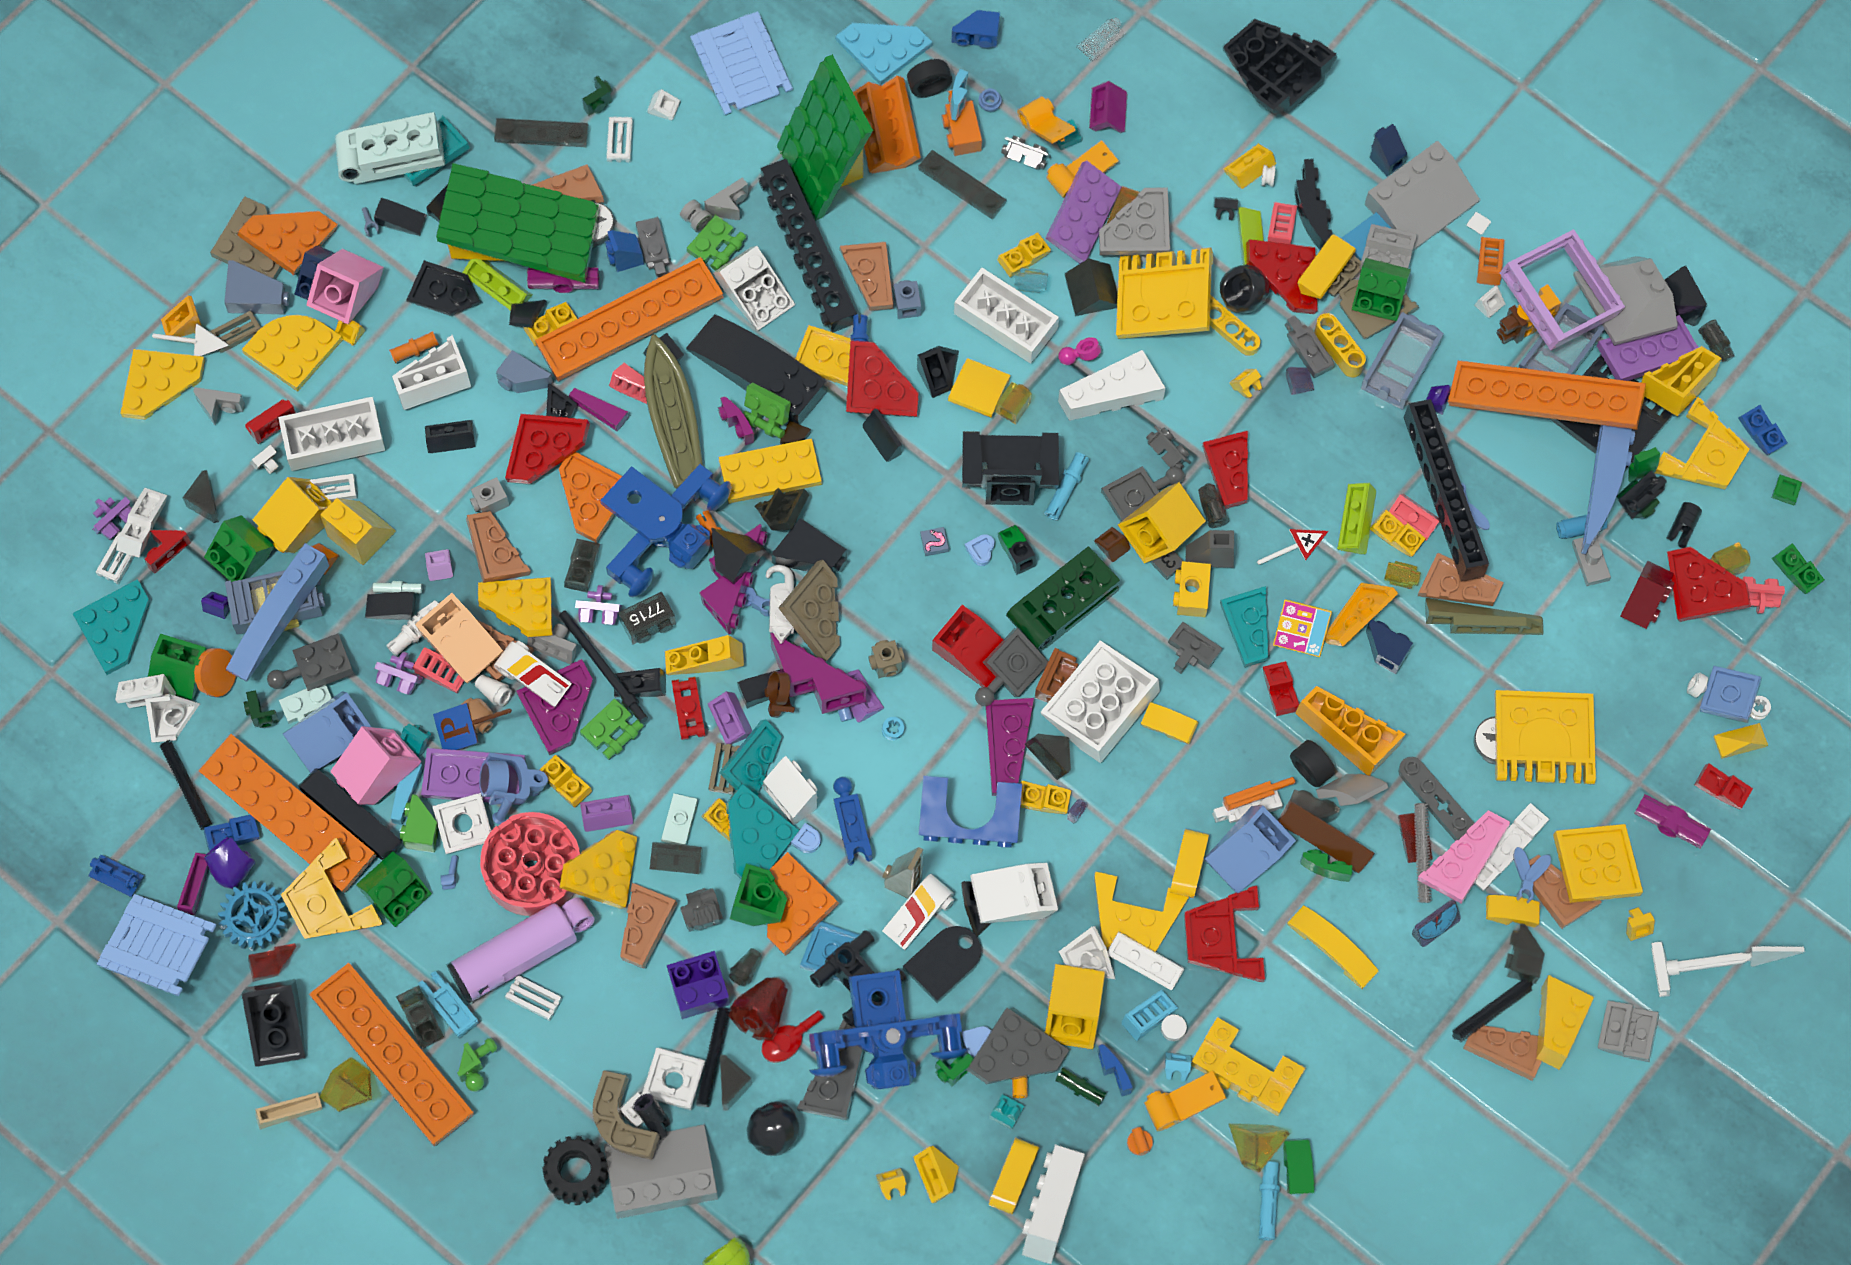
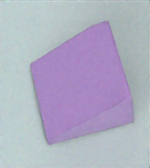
[425,549,453,581]

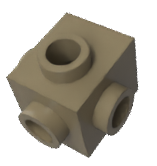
[868,640,905,679]

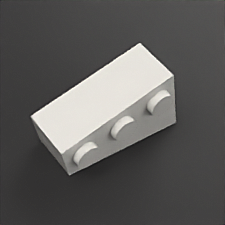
[392,335,471,410]

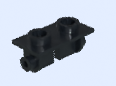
[1618,470,1667,519]

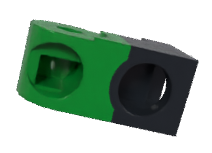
[997,525,1036,575]

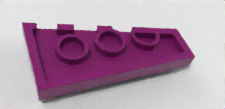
[985,698,1034,796]

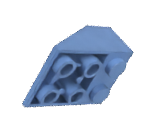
[282,691,371,773]
[1204,805,1296,893]

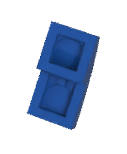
[204,815,260,851]
[1097,1045,1132,1097]

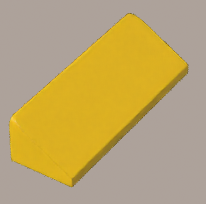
[1298,234,1356,299]

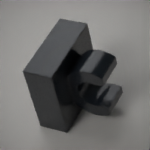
[1213,197,1238,220]

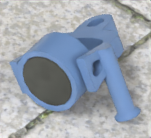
[479,752,548,825]

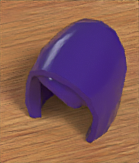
[204,837,256,889]

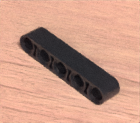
[298,768,403,860]

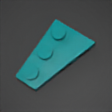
[403,115,470,186]
[719,719,782,796]

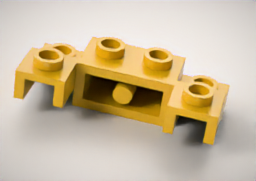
[1191,1017,1305,1116]

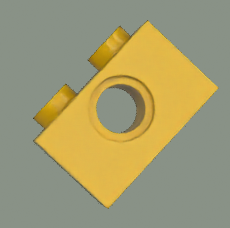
[1173,561,1211,617]

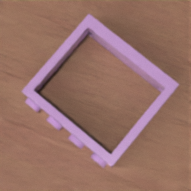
[1500,229,1625,351]

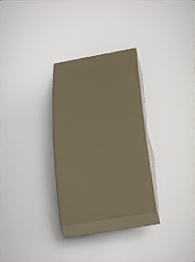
[1327,255,1361,297]

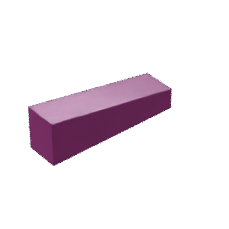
[569,388,629,432]
[177,852,209,916]

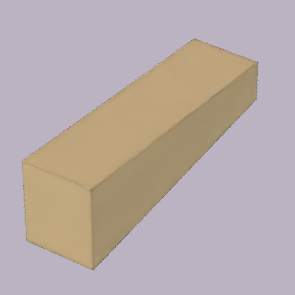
[255,1092,322,1130]

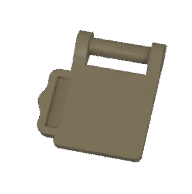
[1339,279,1419,339]

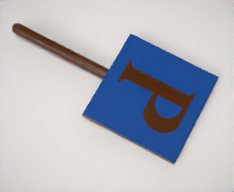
[433,703,512,750]

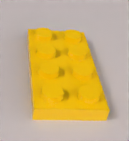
[719,439,822,504]

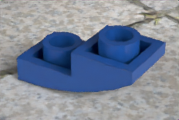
[1738,405,1788,455]

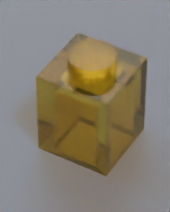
[996,382,1032,424]
[1711,542,1751,576]

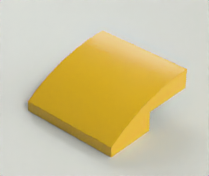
[948,358,1011,417]

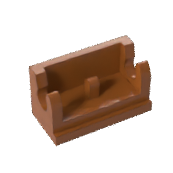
[1035,648,1078,703]

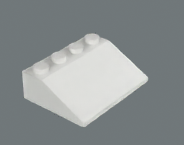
[1041,641,1160,763]

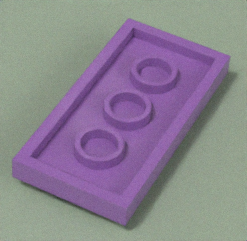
[1045,161,1121,264]
[1597,315,1699,381]
[421,748,526,805]

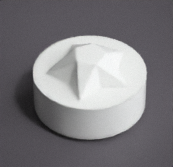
[1687,672,1708,698]

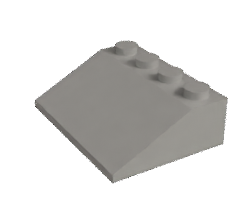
[1365,141,1480,251]
[604,1125,718,1219]

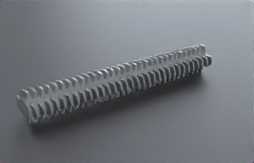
[1414,803,1432,903]

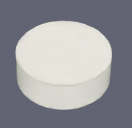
[1161,1015,1187,1041]

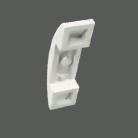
[1475,803,1549,891]

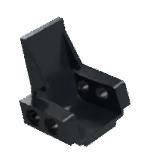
[962,431,1059,505]

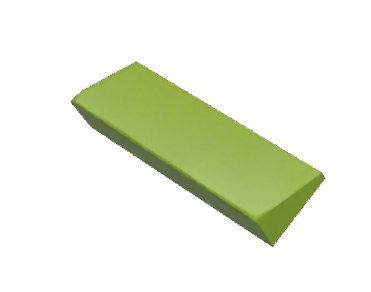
[1237,207,1264,265]
[462,258,533,311]
[1337,483,1376,554]

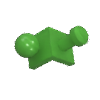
[457,1038,497,1092]

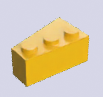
[1641,346,1722,417]
[1536,975,1594,1070]

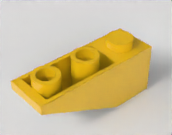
[665,635,744,675]

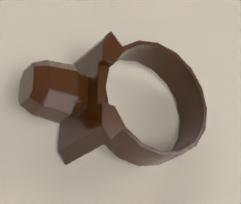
[765,671,795,718]

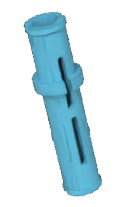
[1044,452,1089,520]
[1258,1161,1280,1241]

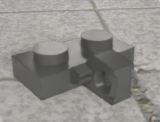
[1168,621,1222,674]

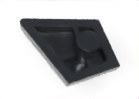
[509,300,546,328]
[546,384,577,418]

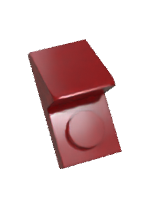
[144,530,191,574]

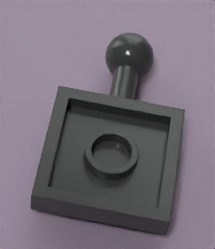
[1101,466,1184,522]
[975,628,1048,706]
[267,633,354,691]

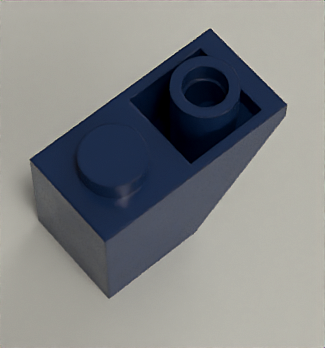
[1369,123,1407,177]
[294,245,335,300]
[1366,619,1413,674]

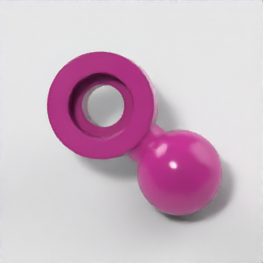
[1058,337,1101,365]

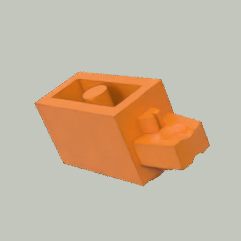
[942,90,982,156]

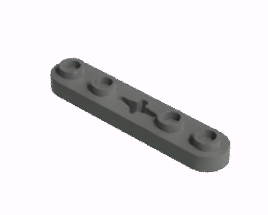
[1398,757,1474,841]

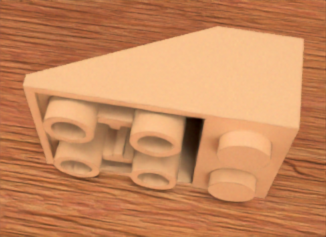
[415,593,504,684]

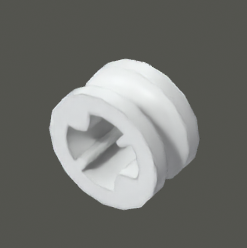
[1261,165,1275,187]
[1750,696,1771,720]

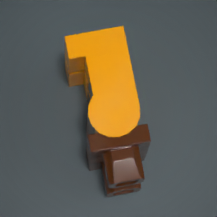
[1496,284,1561,344]

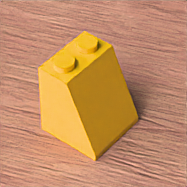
[253,477,332,553]
[1118,482,1206,564]
[320,498,396,565]
[1045,964,1105,1049]

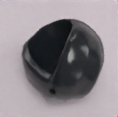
[1219,265,1270,313]
[747,1102,799,1156]

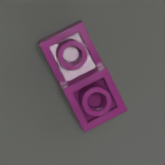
[718,396,754,445]

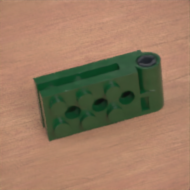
[1006,546,1120,651]

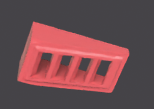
[1267,202,1297,244]
[609,363,647,404]
[413,647,465,694]

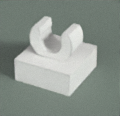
[250,445,278,474]
[620,1092,644,1129]

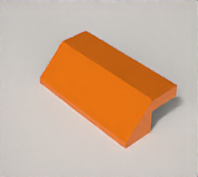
[853,75,921,173]

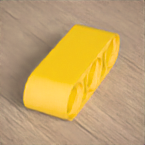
[1314,313,1366,378]
[1170,829,1209,898]
[989,1138,1039,1214]

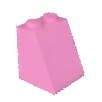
[307,249,384,324]
[330,726,421,805]

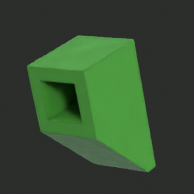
[400,794,439,853]

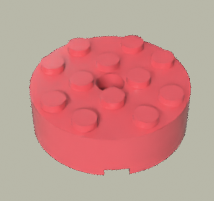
[480,812,580,916]

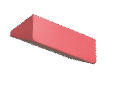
[1389,494,1440,541]

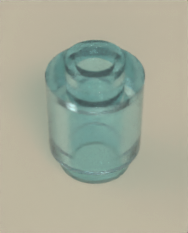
[1014,268,1048,293]

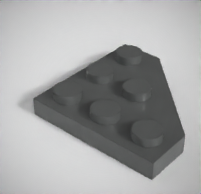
[966,1008,1069,1084]

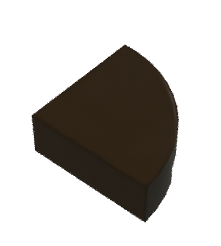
[780,421,811,445]

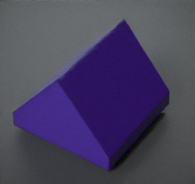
[1426,385,1451,415]
[201,591,230,619]

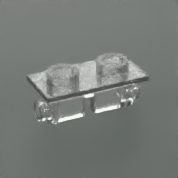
[1077,18,1126,61]

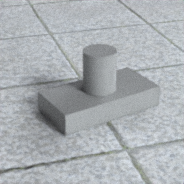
[1572,538,1611,586]
[527,624,576,664]

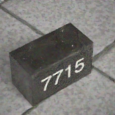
[618,591,676,645]

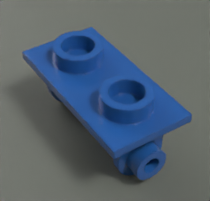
[88,855,144,898]

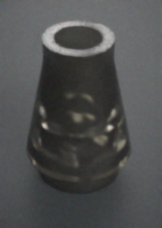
[729,948,762,987]

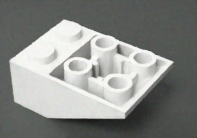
[713,246,795,331]
[970,863,1058,923]

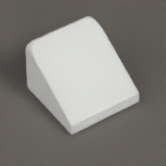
[647,89,680,120]

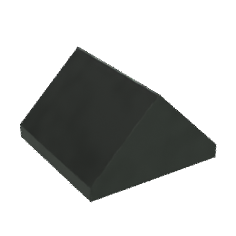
[1065,258,1118,316]

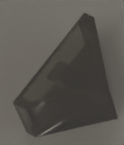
[182,470,219,523]
[1024,734,1071,780]
[720,1055,752,1111]

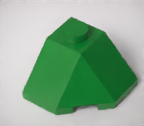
[729,864,787,926]

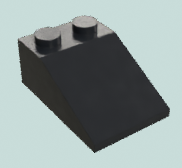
[241,979,306,1067]

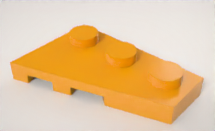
[1324,583,1398,646]

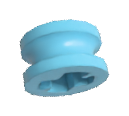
[882,717,904,741]

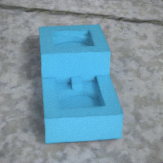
[950,69,968,121]

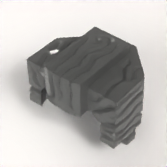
[680,888,723,932]

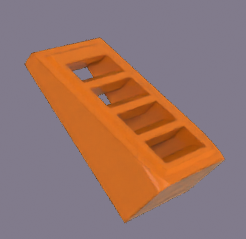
[1477,237,1504,286]

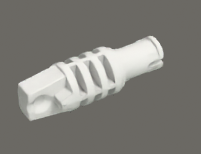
[386,601,439,656]

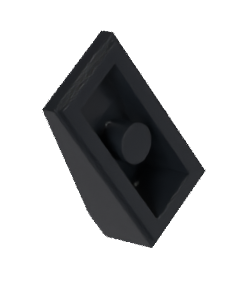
[374,198,427,236]
[365,592,416,620]
[614,668,666,697]
[737,670,780,708]

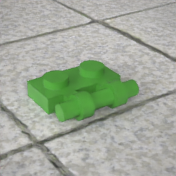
[686,215,746,271]
[743,383,791,439]
[580,698,644,760]

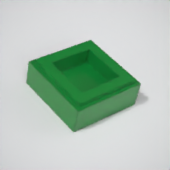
[1771,474,1802,505]

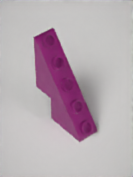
[699,524,768,635]
[770,632,867,714]

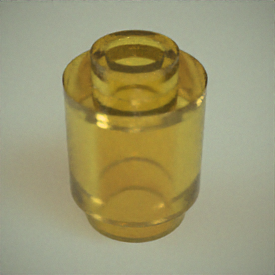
[1384,561,1421,590]

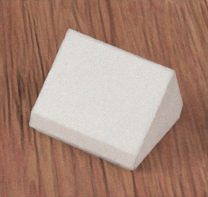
[1474,285,1505,318]

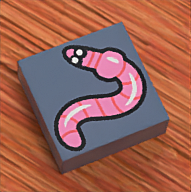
[920,527,949,556]

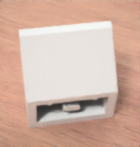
[763,756,818,826]

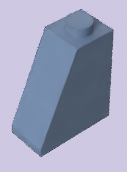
[224,260,289,315]

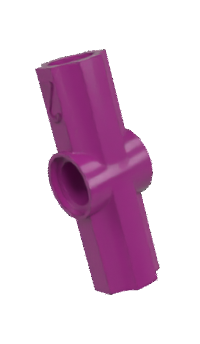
[527,267,599,293]
[1634,794,1711,849]

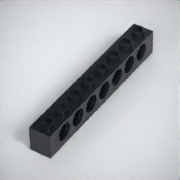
[758,158,857,332]
[1403,399,1489,582]

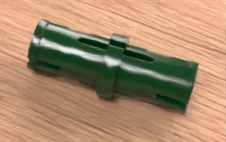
[1055,1067,1107,1107]

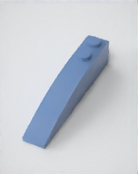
[1581,425,1635,554]
[226,543,329,682]

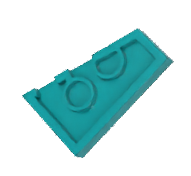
[1220,586,1268,668]

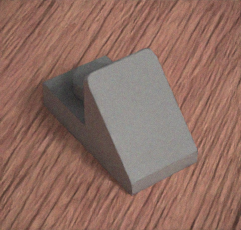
[704,177,749,220]
[193,387,245,425]

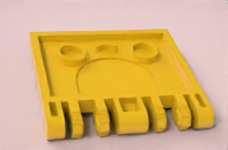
[1116,247,1213,339]
[1494,690,1596,784]

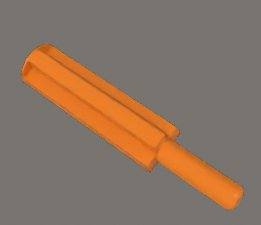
[1223,777,1295,811]

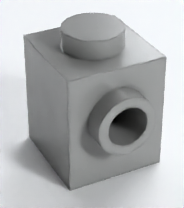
[469,477,509,514]

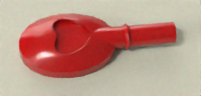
[762,1010,824,1063]

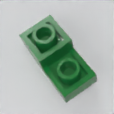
[1628,447,1660,483]
[1772,543,1825,594]
[1300,850,1352,882]
[1283,1139,1314,1194]

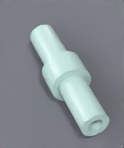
[373,581,423,593]

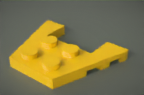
[1654,397,1750,489]
[281,838,383,939]
[1094,872,1189,952]

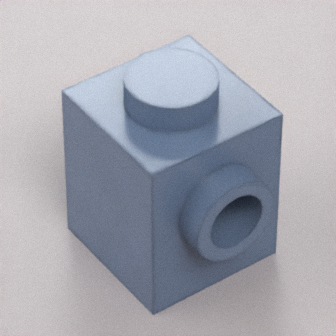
[894,280,921,319]

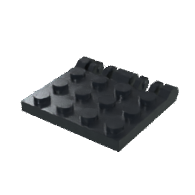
[1549,355,1674,472]

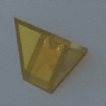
[319,1057,372,1113]
[1228,1123,1290,1173]

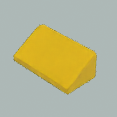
[1224,143,1276,189]

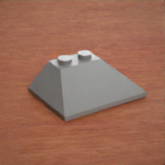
[1573,256,1678,345]

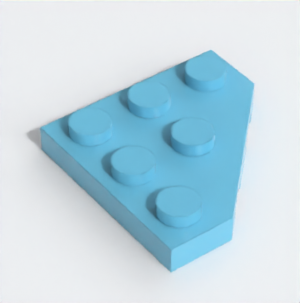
[836,23,932,85]

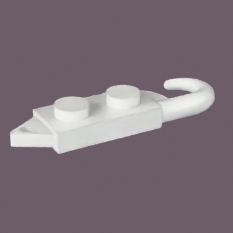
[765,565,794,644]

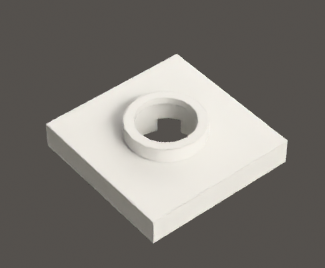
[433,793,491,854]
[642,1047,705,1110]

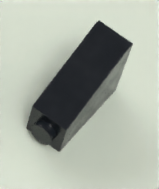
[771,518,848,574]

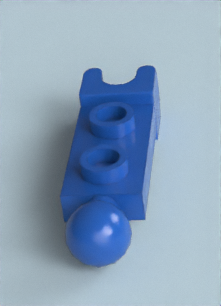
[833,777,873,866]

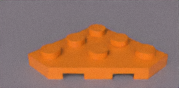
[238,211,338,275]
[559,452,622,543]
[767,852,839,956]

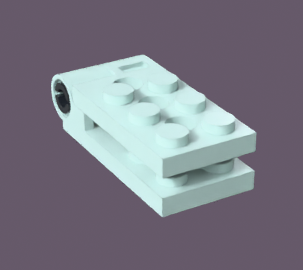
[335,112,445,184]

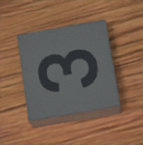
[1151,551,1183,580]

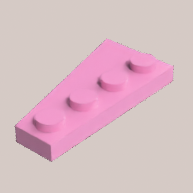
[1418,810,1510,904]

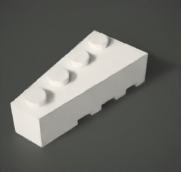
[1058,350,1165,421]
[1022,1145,1085,1264]

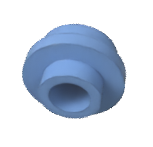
[978,89,1001,111]

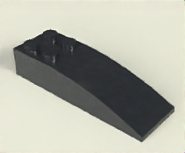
[686,314,827,425]

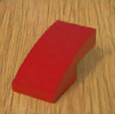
[1263,661,1299,716]
[1694,763,1753,809]

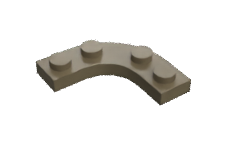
[593,1070,660,1160]

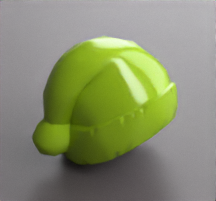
[702,1237,750,1265]

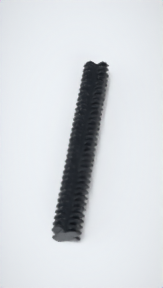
[160,740,213,830]
[1452,978,1533,1042]
[696,1008,730,1107]

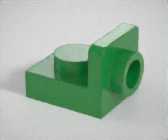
[935,1053,973,1086]

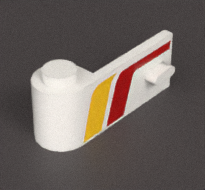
[494,641,572,707]
[882,874,955,950]

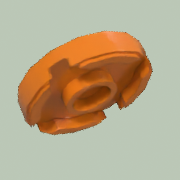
[194,648,236,697]

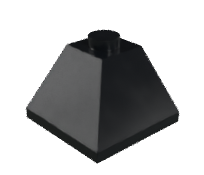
[1664,265,1708,326]

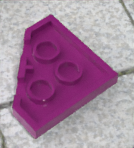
[516,659,593,755]

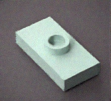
[661,794,698,847]

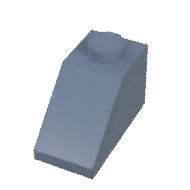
[496,350,553,393]

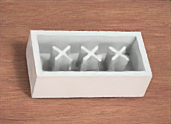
[954,268,1059,364]
[279,396,385,471]

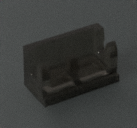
[649,842,703,875]

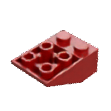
[932,605,1003,687]

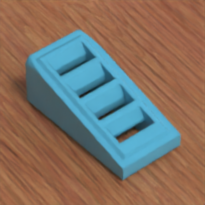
[1121,989,1178,1041]

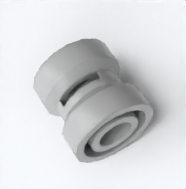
[680,199,712,232]

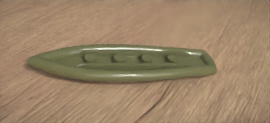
[644,334,703,489]

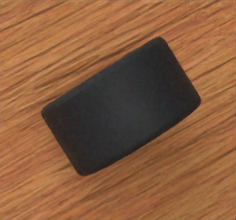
[1290,740,1336,787]

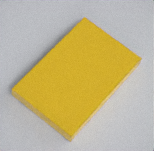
[795,325,850,386]

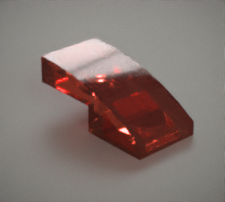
[1398,813,1433,863]

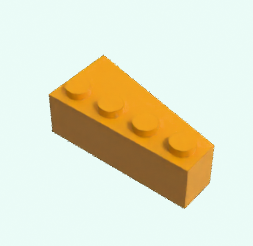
[1295,686,1406,776]

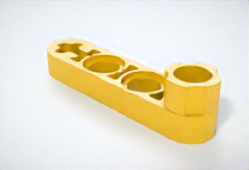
[1209,295,1260,356]

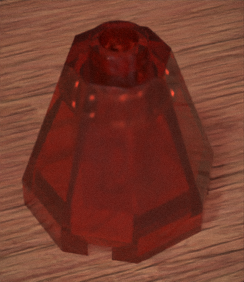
[729,977,788,1041]

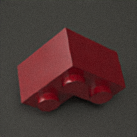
[1620,560,1675,629]

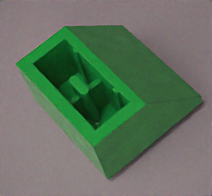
[1351,258,1411,321]
[204,515,274,582]
[148,633,207,701]
[356,851,432,927]

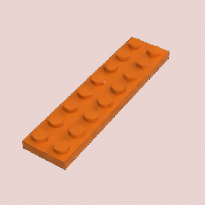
[535,257,724,381]
[1448,360,1646,429]
[199,734,377,893]
[309,963,474,1147]

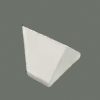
[145,694,200,742]
[1059,926,1116,980]

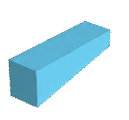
[391,763,423,825]

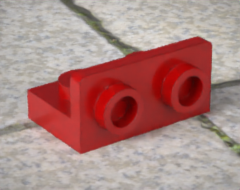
[245,399,296,444]

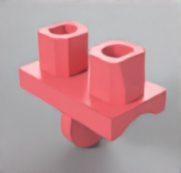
[1742,576,1785,614]

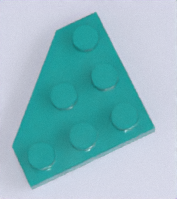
[72,579,150,675]
[726,784,799,879]

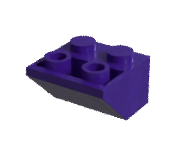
[666,951,730,1019]

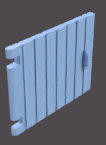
[690,12,793,115]
[97,894,217,996]

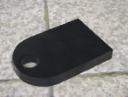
[903,926,981,1003]

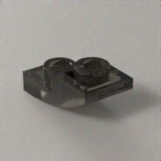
[564,539,600,593]

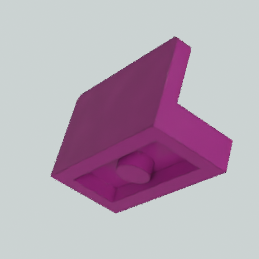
[1089,81,1127,133]

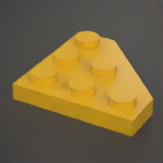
[120,349,205,420]
[478,577,552,637]
[560,830,637,909]

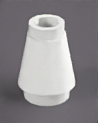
[475,675,512,706]

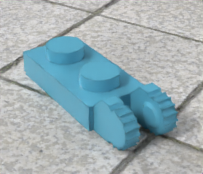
[418,971,479,1038]

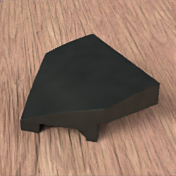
[755,488,809,531]

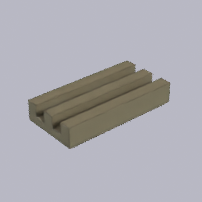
[209,310,261,354]
[708,742,740,795]

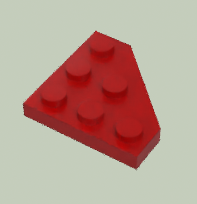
[1246,239,1318,314]
[846,340,919,417]
[505,414,590,484]
[1667,547,1751,622]

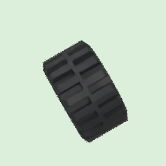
[542,1135,608,1205]

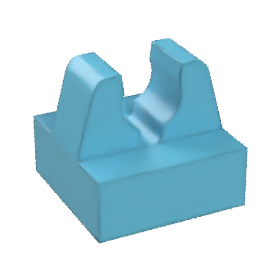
[1165,1052,1191,1082]

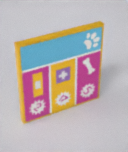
[1273,599,1332,657]

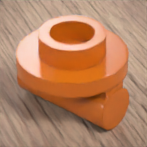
[1127,1127,1153,1156]

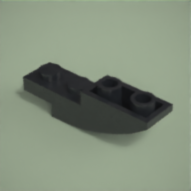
[1294,159,1332,250]

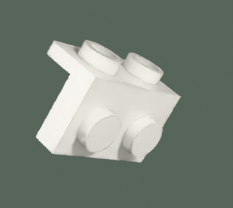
[115,674,176,708]

